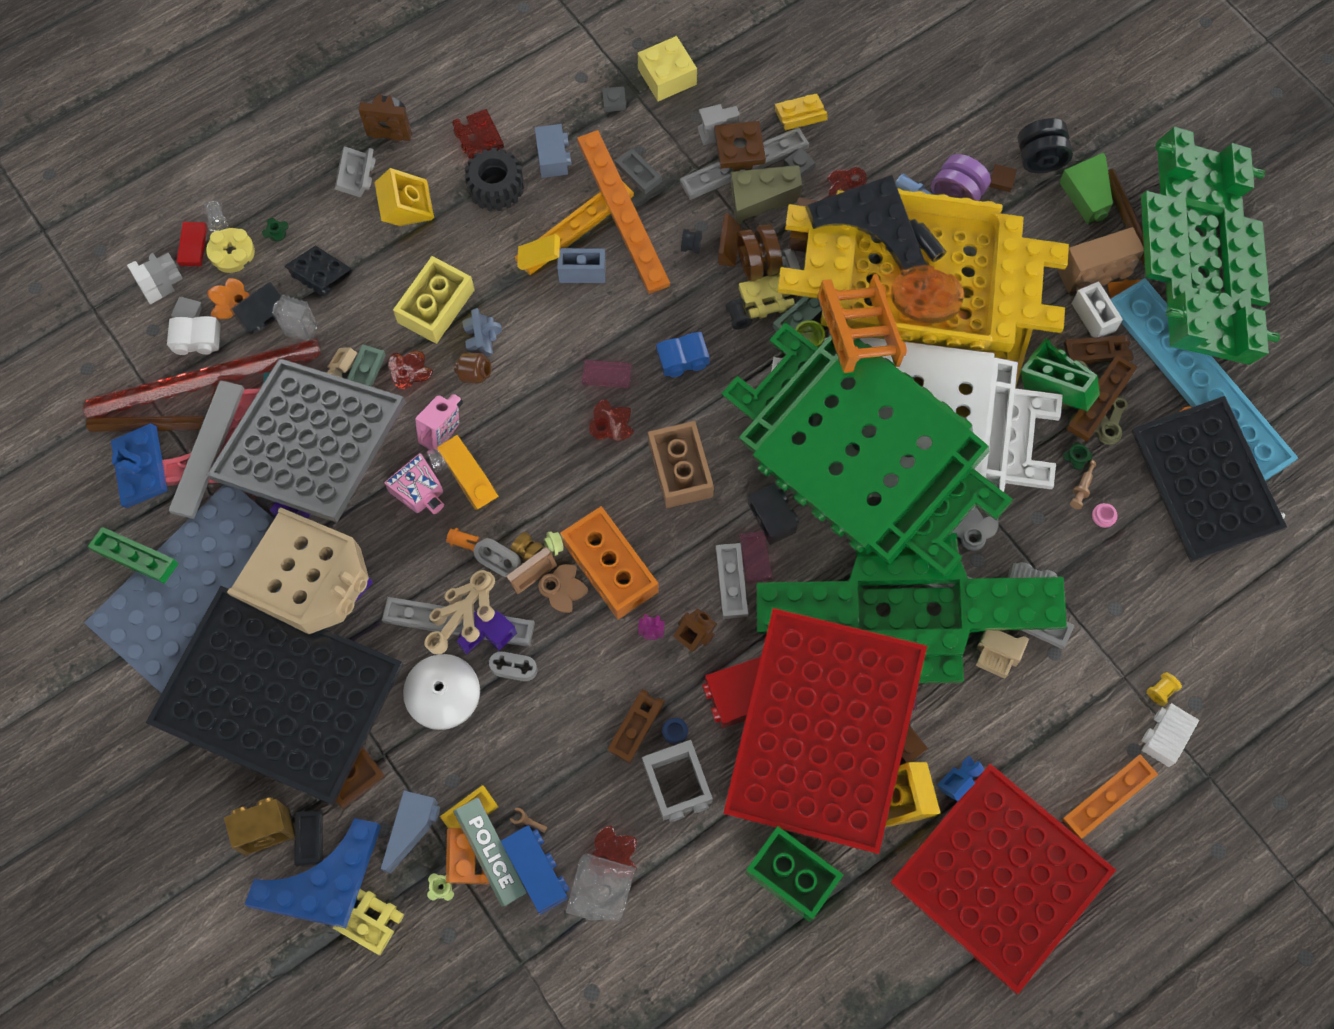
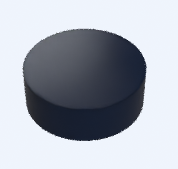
[662,718,688,745]

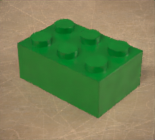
[745,826,843,922]

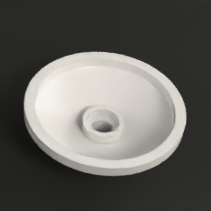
[403,654,480,730]

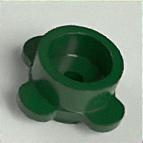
[262,218,289,242]
[1063,442,1092,470]

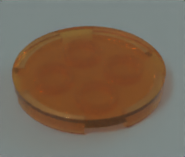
[891,265,964,323]

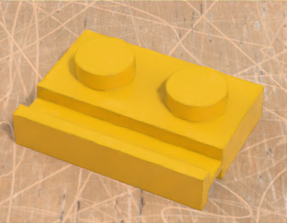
[775,94,827,131]

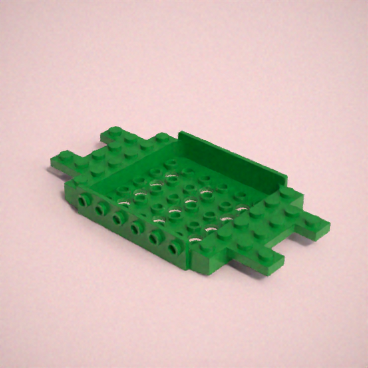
[721,322,1013,578]

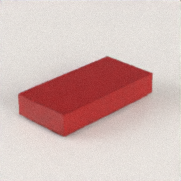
[177,222,208,267]

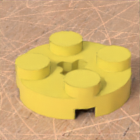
[206,228,255,273]

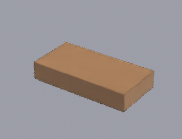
[506,547,557,595]

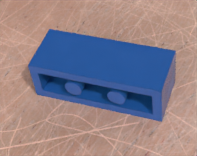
[501,825,570,915]

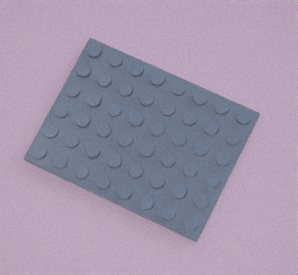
[84,484,319,693]

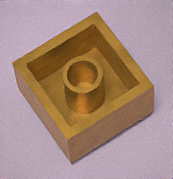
[224,798,295,856]

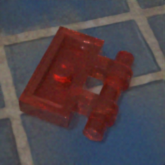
[452,109,504,159]

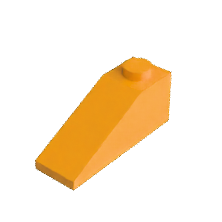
[436,435,499,510]

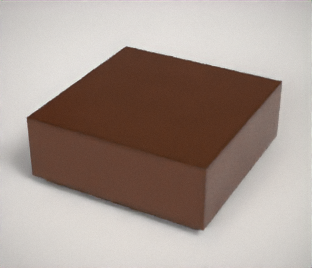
[989,164,1017,192]

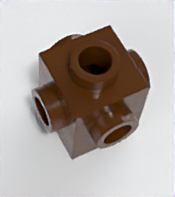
[673,609,717,652]

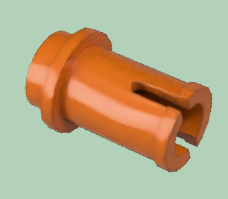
[446,528,479,552]

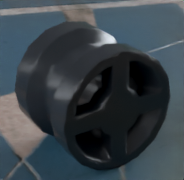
[681,229,702,254]

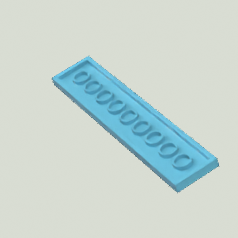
[1110,278,1298,481]

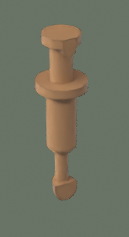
[1070,459,1096,509]

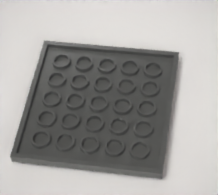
[207,358,406,523]

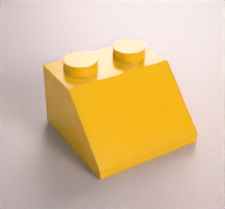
[374,168,434,226]
[885,762,941,828]

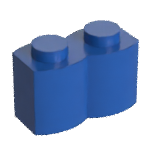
[656,332,710,377]

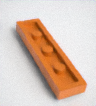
[1061,754,1158,840]

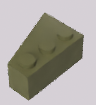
[730,165,802,224]

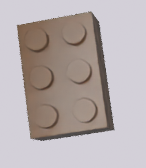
[1058,227,1144,294]
[648,421,714,508]

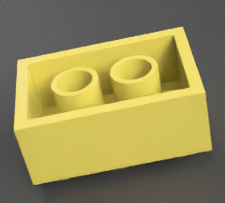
[393,256,474,344]

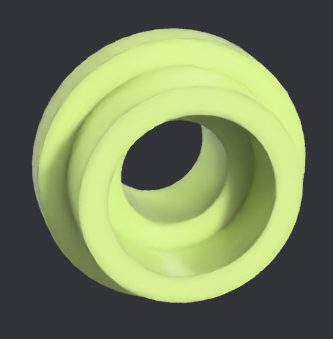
[544,531,563,556]

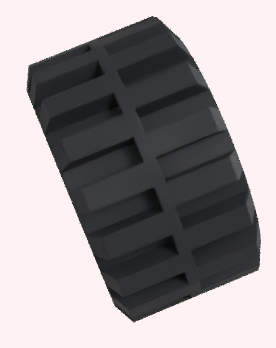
[465,148,524,211]

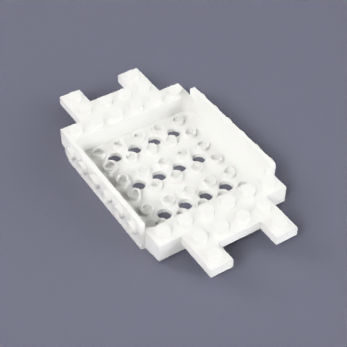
[772,337,1063,510]

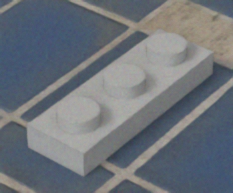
[716,543,748,619]

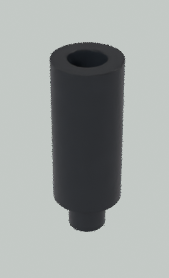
[910,219,947,262]

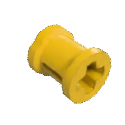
[1147,672,1182,706]

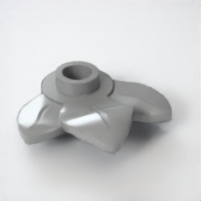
[952,507,999,551]

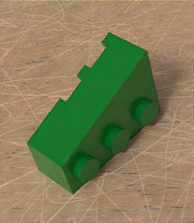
[1020,338,1100,411]

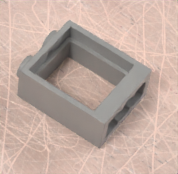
[642,740,713,822]

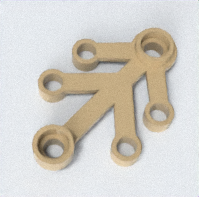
[424,570,495,654]

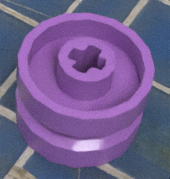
[931,154,991,201]

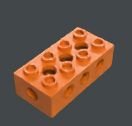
[560,506,659,620]

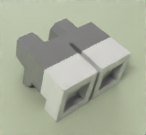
[127,253,183,304]

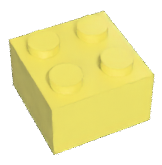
[638,36,697,101]

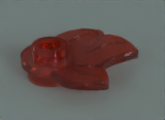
[827,167,867,197]
[388,351,433,389]
[589,399,634,441]
[590,826,637,877]

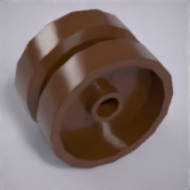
[736,223,783,282]

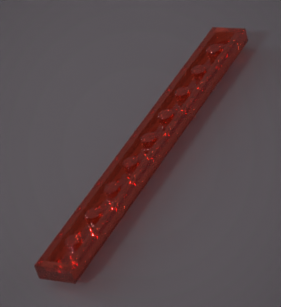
[82,338,321,417]

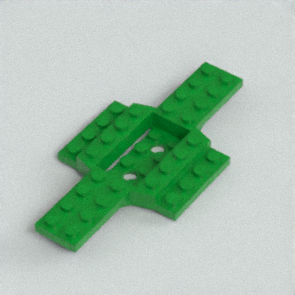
[757,533,1067,684]

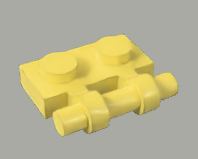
[739,274,795,319]
[333,889,404,955]

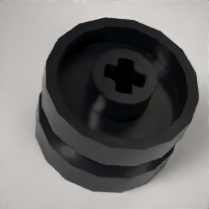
[1017,118,1073,174]

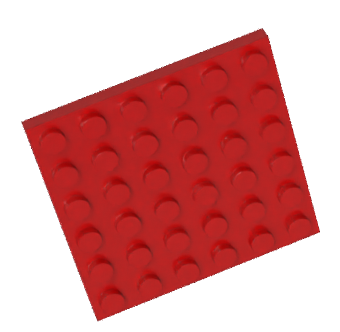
[890,764,1116,995]

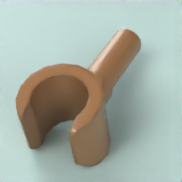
[510,808,547,833]

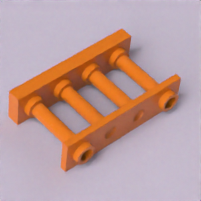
[817,274,907,373]

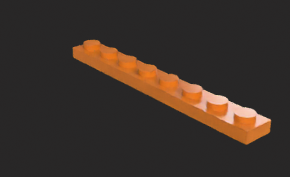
[577,130,670,294]

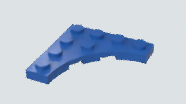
[245,818,381,929]

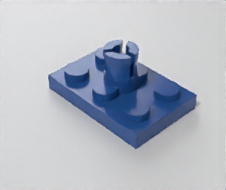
[111,423,168,508]

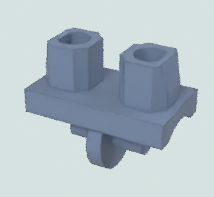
[462,308,502,356]

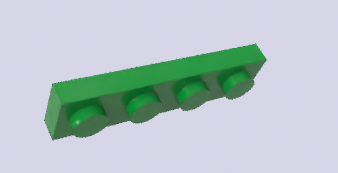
[88,527,179,584]

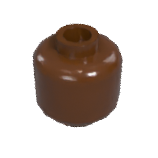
[454,352,492,384]

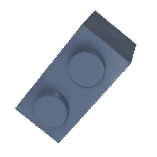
[535,124,571,178]
[557,248,606,283]

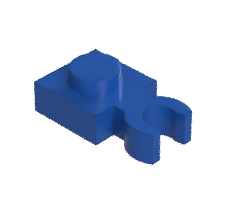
[937,756,984,802]

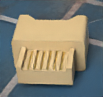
[975,630,1029,679]

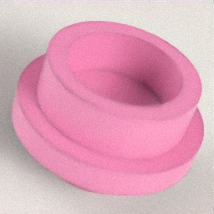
[1092,503,1117,528]

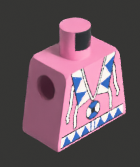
[415,394,463,454]
[384,453,444,514]

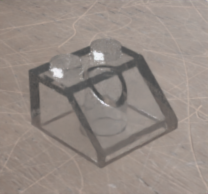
[566,853,635,921]

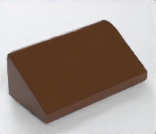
[718,213,741,267]

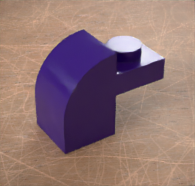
[457,610,517,655]

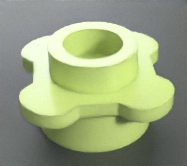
[427,873,454,901]

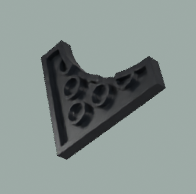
[805,175,926,273]

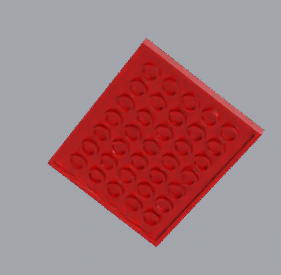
[723,608,927,854]

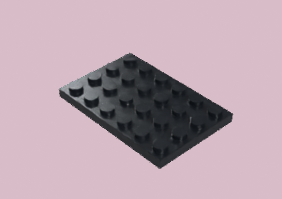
[1131,396,1287,563]

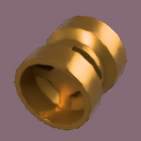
[510,532,545,562]

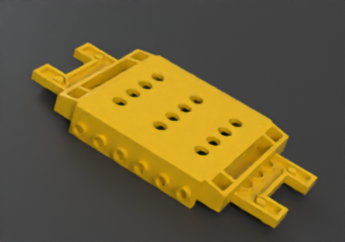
[777,188,1069,352]

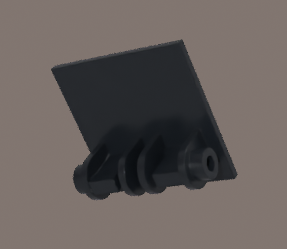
[285,245,351,296]

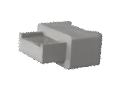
[698,104,740,145]

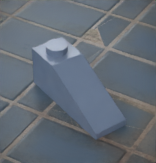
[381,791,440,874]

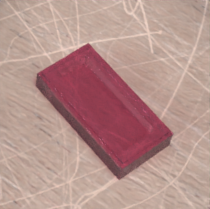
[582,360,632,388]
[739,531,772,583]

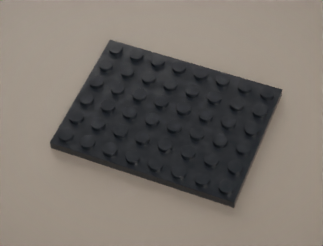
[146,586,403,806]

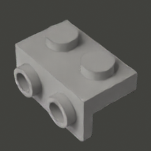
[334,146,376,197]

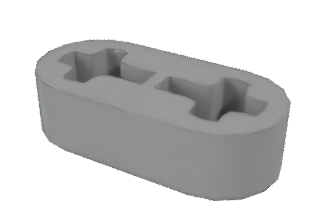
[489,652,537,681]

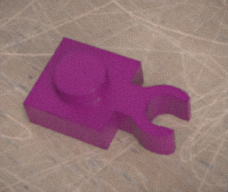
[638,614,665,640]

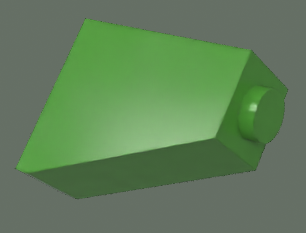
[1059,153,1113,224]

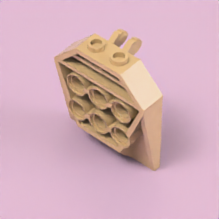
[227,507,369,634]

